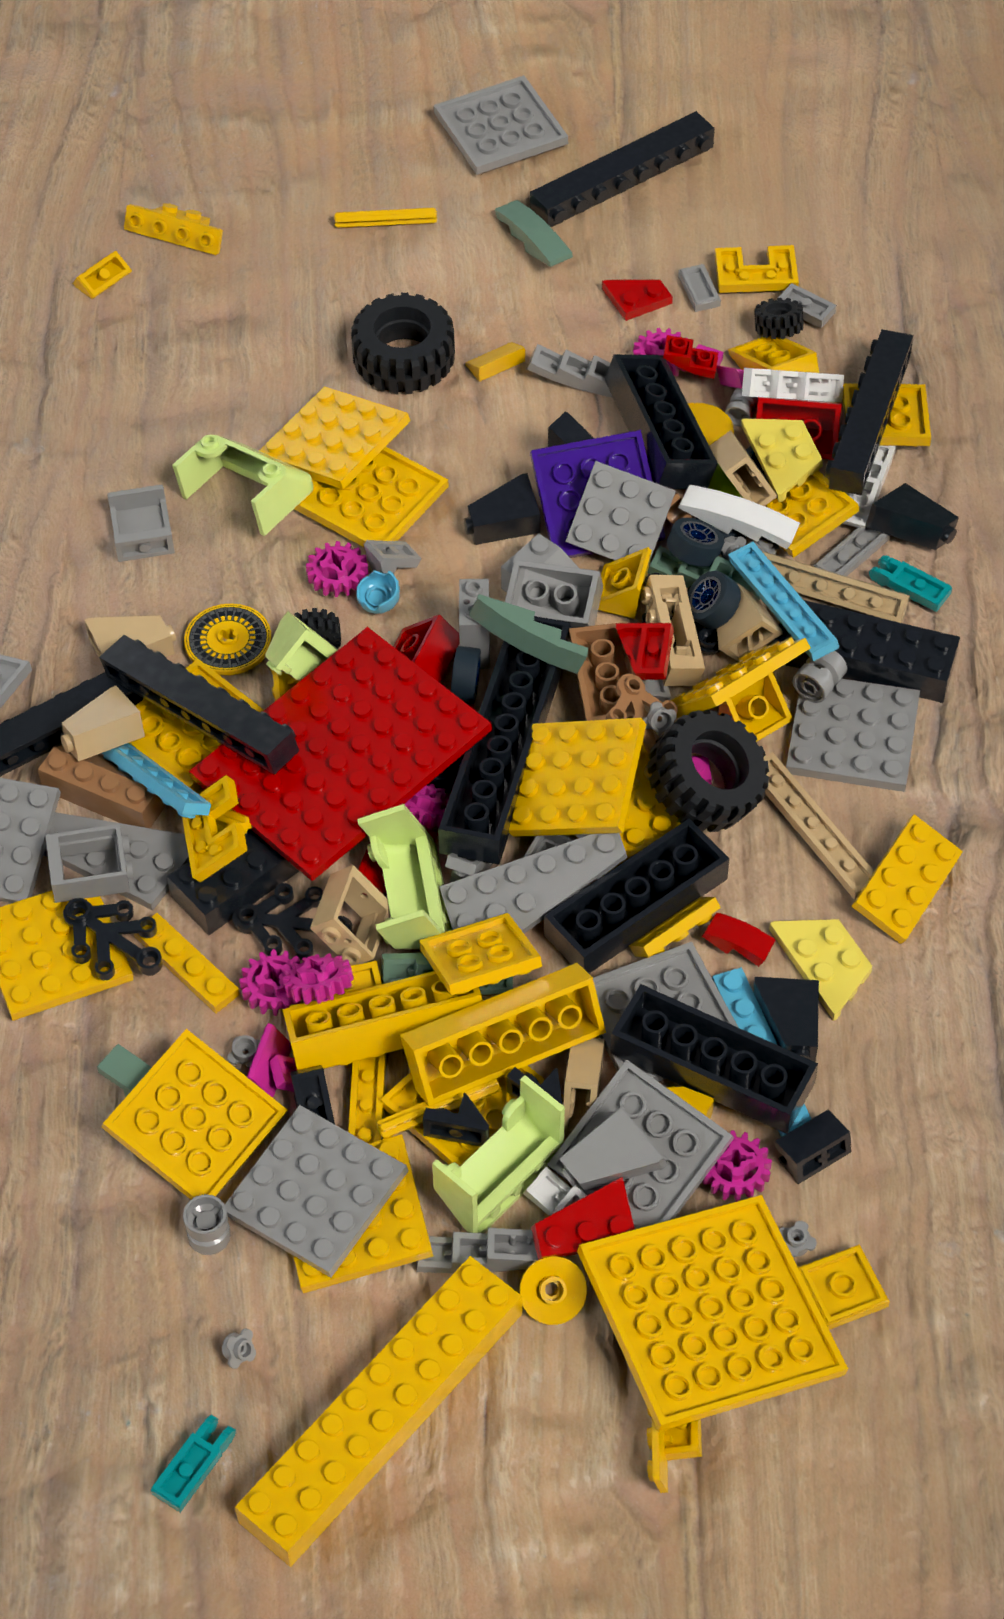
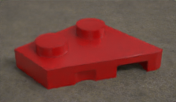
[602,279,673,321]
[616,623,674,680]

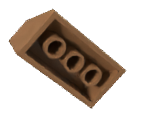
[569,622,645,721]
[38,746,166,828]

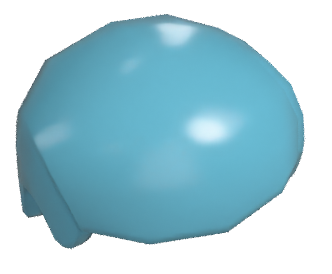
[356,570,400,614]

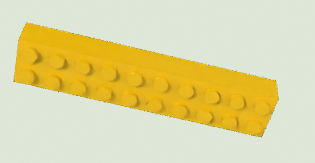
[235,1256,523,1567]

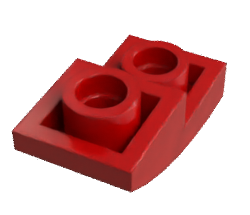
[663,335,719,379]
[702,912,776,967]

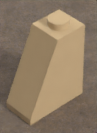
[709,430,778,506]
[714,582,782,662]
[85,615,176,659]
[61,686,145,761]
[563,1038,605,1135]

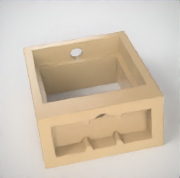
[310,865,390,966]

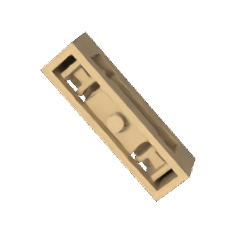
[641,575,705,686]

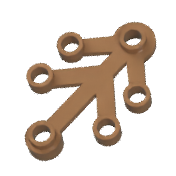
[606,674,678,781]

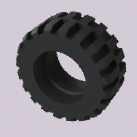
[351,293,455,395]
[647,710,769,832]

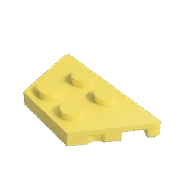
[741,418,823,502]
[769,919,872,1021]

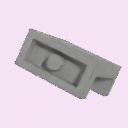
[107,485,175,562]

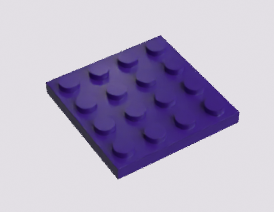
[530,430,666,558]

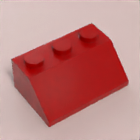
[756,397,842,460]
[393,614,460,682]

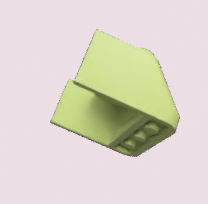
[172,434,314,536]
[265,611,338,681]
[357,804,452,949]
[432,1075,565,1233]

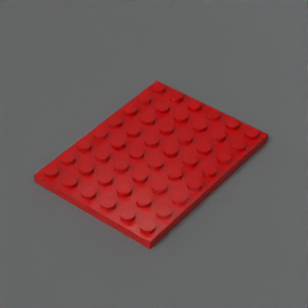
[189,626,492,882]

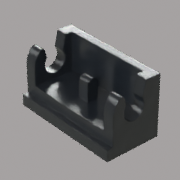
[775,1109,852,1184]

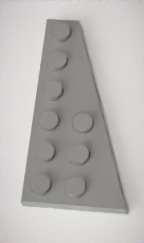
[44,812,189,911]
[439,833,628,934]

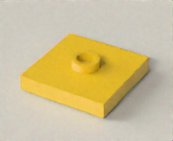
[798,1244,890,1330]

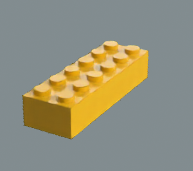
[400,963,606,1106]
[282,971,483,1070]

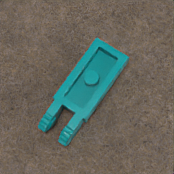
[869,555,952,612]
[151,1414,237,1513]

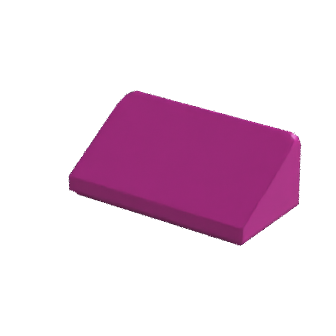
[716,365,744,389]
[247,1023,292,1098]

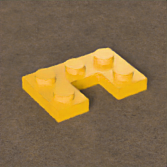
[715,245,799,293]
[182,775,248,883]

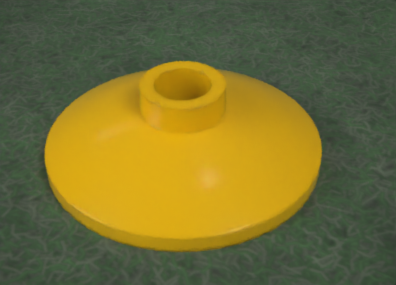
[519,1256,587,1325]

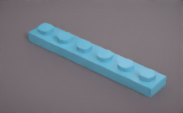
[728,542,839,661]
[102,743,211,818]
[712,967,811,1137]

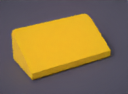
[73,250,132,299]
[465,342,525,382]

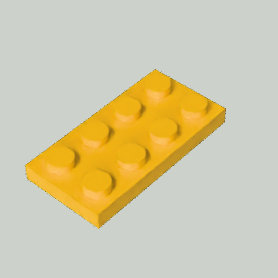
[851,814,963,944]

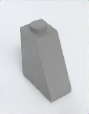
[559,1108,667,1191]

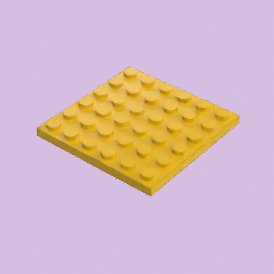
[577,1195,848,1432]

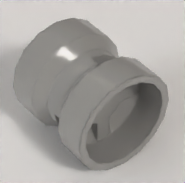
[725,388,758,427]

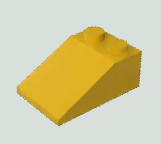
[728,336,819,373]

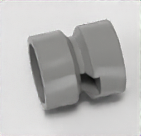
[792,651,847,703]
[183,1194,231,1255]

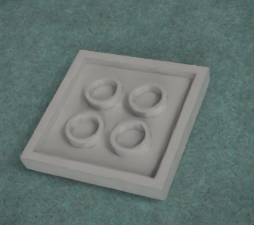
[565,461,676,561]

